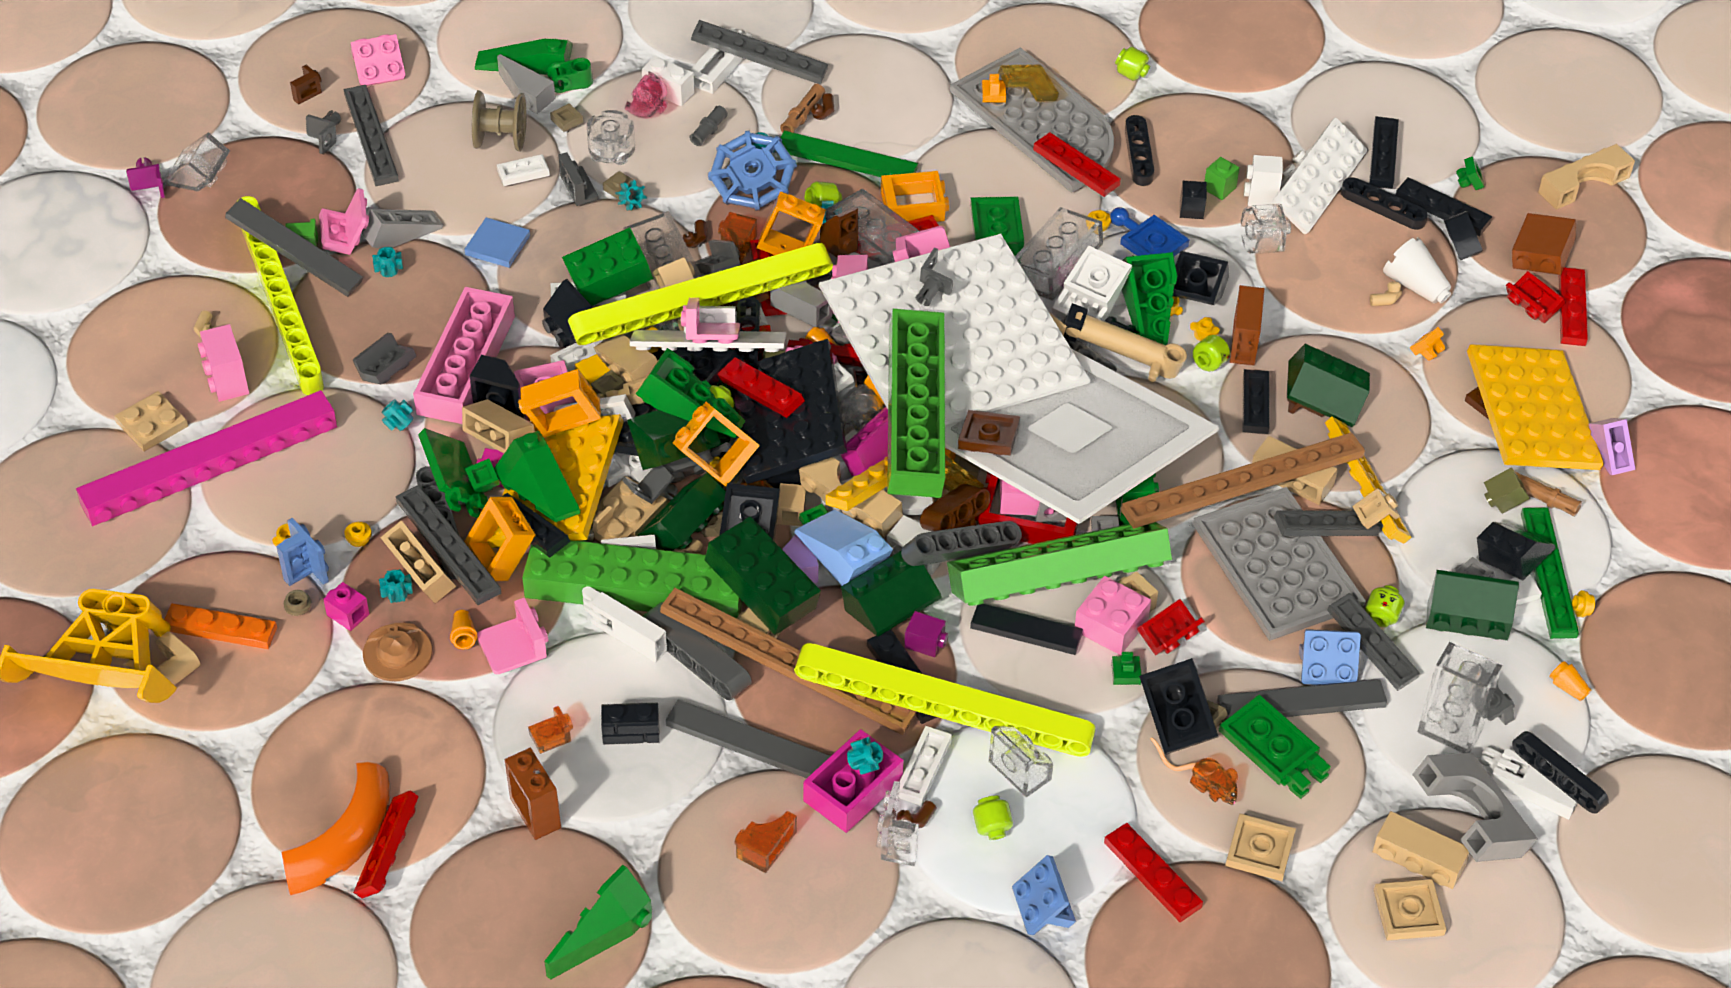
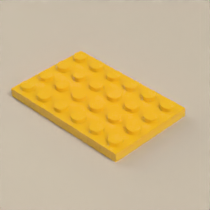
[1467,344,1604,470]
[487,414,624,548]

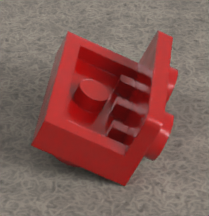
[1505,271,1565,324]
[1137,599,1205,655]

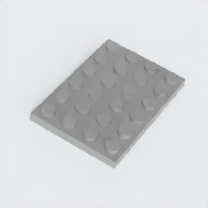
[1193,487,1366,641]

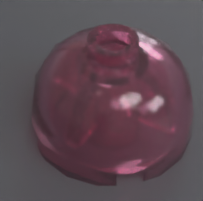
[624,71,668,119]

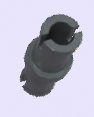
[689,105,728,146]

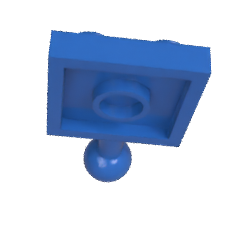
[1110,207,1190,256]

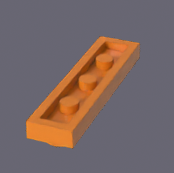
[164,603,277,649]

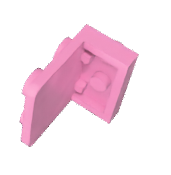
[351,34,405,86]
[319,188,369,255]
[893,226,950,262]
[681,297,740,344]
[477,598,549,674]

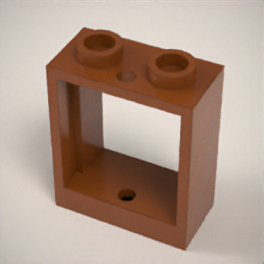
[1229,285,1265,366]
[504,747,561,840]

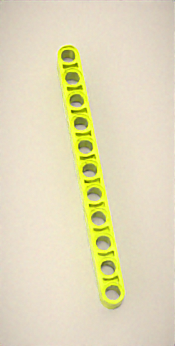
[237,196,324,395]
[568,243,833,345]
[794,643,1096,757]

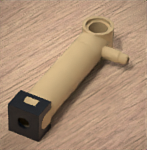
[1063,303,1187,382]

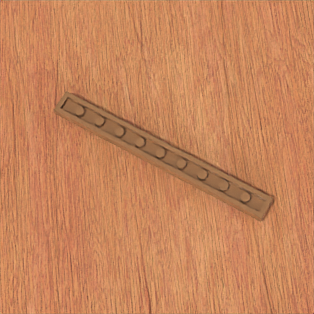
[1121,432,1365,529]
[660,588,917,735]

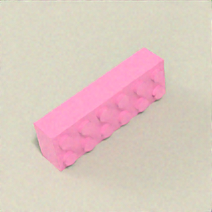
[413,287,515,424]

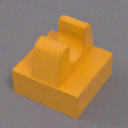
[982,74,1006,102]
[1410,327,1445,361]

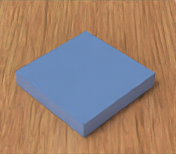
[464,217,530,268]

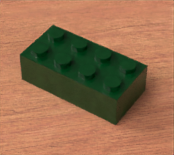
[705,516,821,635]

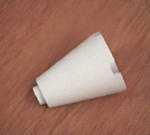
[1383,237,1451,304]

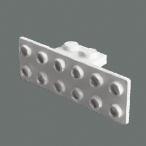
[1272,118,1367,234]
[630,306,786,352]

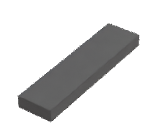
[1274,511,1380,536]
[1327,593,1420,691]

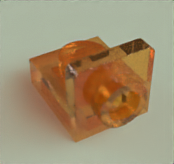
[528,706,573,754]

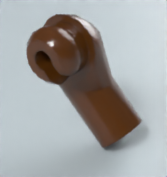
[811,93,834,120]
[682,220,707,248]
[896,800,937,830]

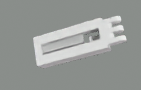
[690,27,753,94]
[582,587,667,663]
[1478,747,1577,820]

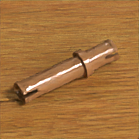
[780,84,825,133]
[1515,471,1582,517]

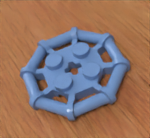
[708,130,797,211]

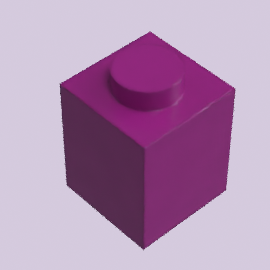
[904,611,948,658]

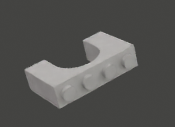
[770,251,880,328]
[1412,753,1538,862]

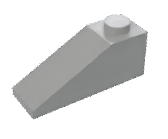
[497,54,555,114]
[361,209,443,248]

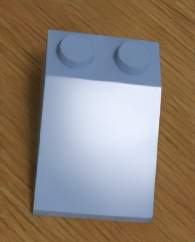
[794,509,893,586]

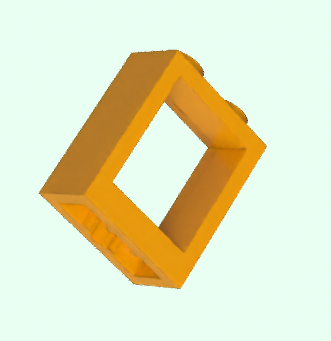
[881,171,949,226]
[757,191,826,255]
[518,369,601,437]
[672,402,760,486]
[464,497,535,581]

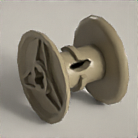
[471,90,527,152]

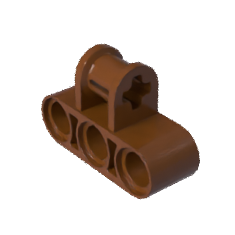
[920,483,990,532]

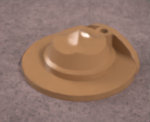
[363,623,432,682]

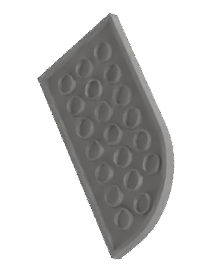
[950,47,1114,193]

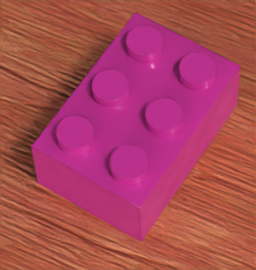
[803,729,904,833]

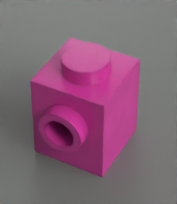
[323,582,369,631]

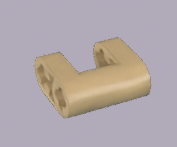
[123,631,201,685]

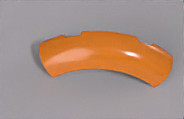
[281,762,390,895]

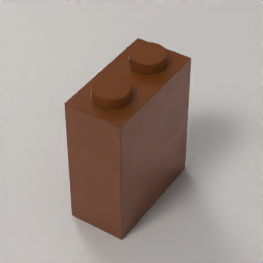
[1512,213,1576,275]

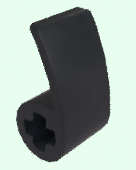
[1443,211,1483,260]

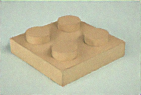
[114,391,188,452]
[595,476,667,537]
[1225,813,1296,881]
[1374,879,1446,941]

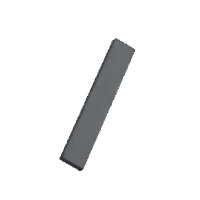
[691,20,828,85]
[343,85,399,187]
[225,198,363,297]
[395,485,502,605]
[1217,680,1387,722]
[666,699,831,778]

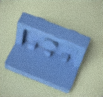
[276,518,329,586]
[1299,629,1361,685]
[1012,855,1076,935]

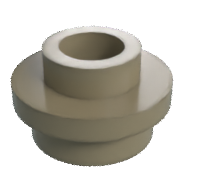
[284,590,312,616]

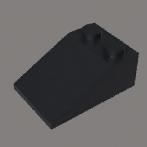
[719,483,780,542]
[1139,658,1219,755]

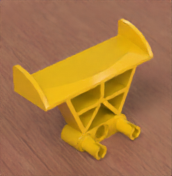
[0,589,177,703]

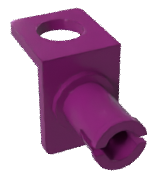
[126,157,165,198]

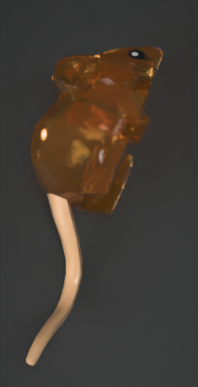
[1150,737,1238,805]

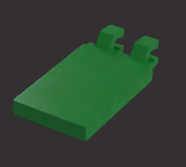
[970,196,1025,261]
[418,428,488,518]
[1219,694,1331,799]

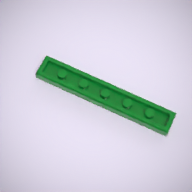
[776,131,918,177]
[1521,508,1579,639]

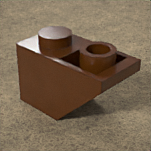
[820,207,858,258]

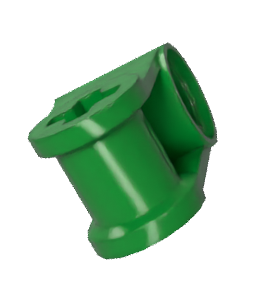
[547,58,593,93]

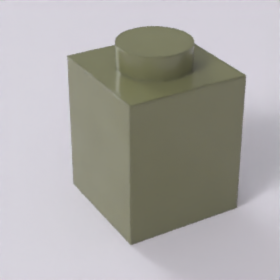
[1483,467,1530,514]

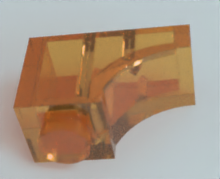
[718,212,757,264]
[734,811,797,873]

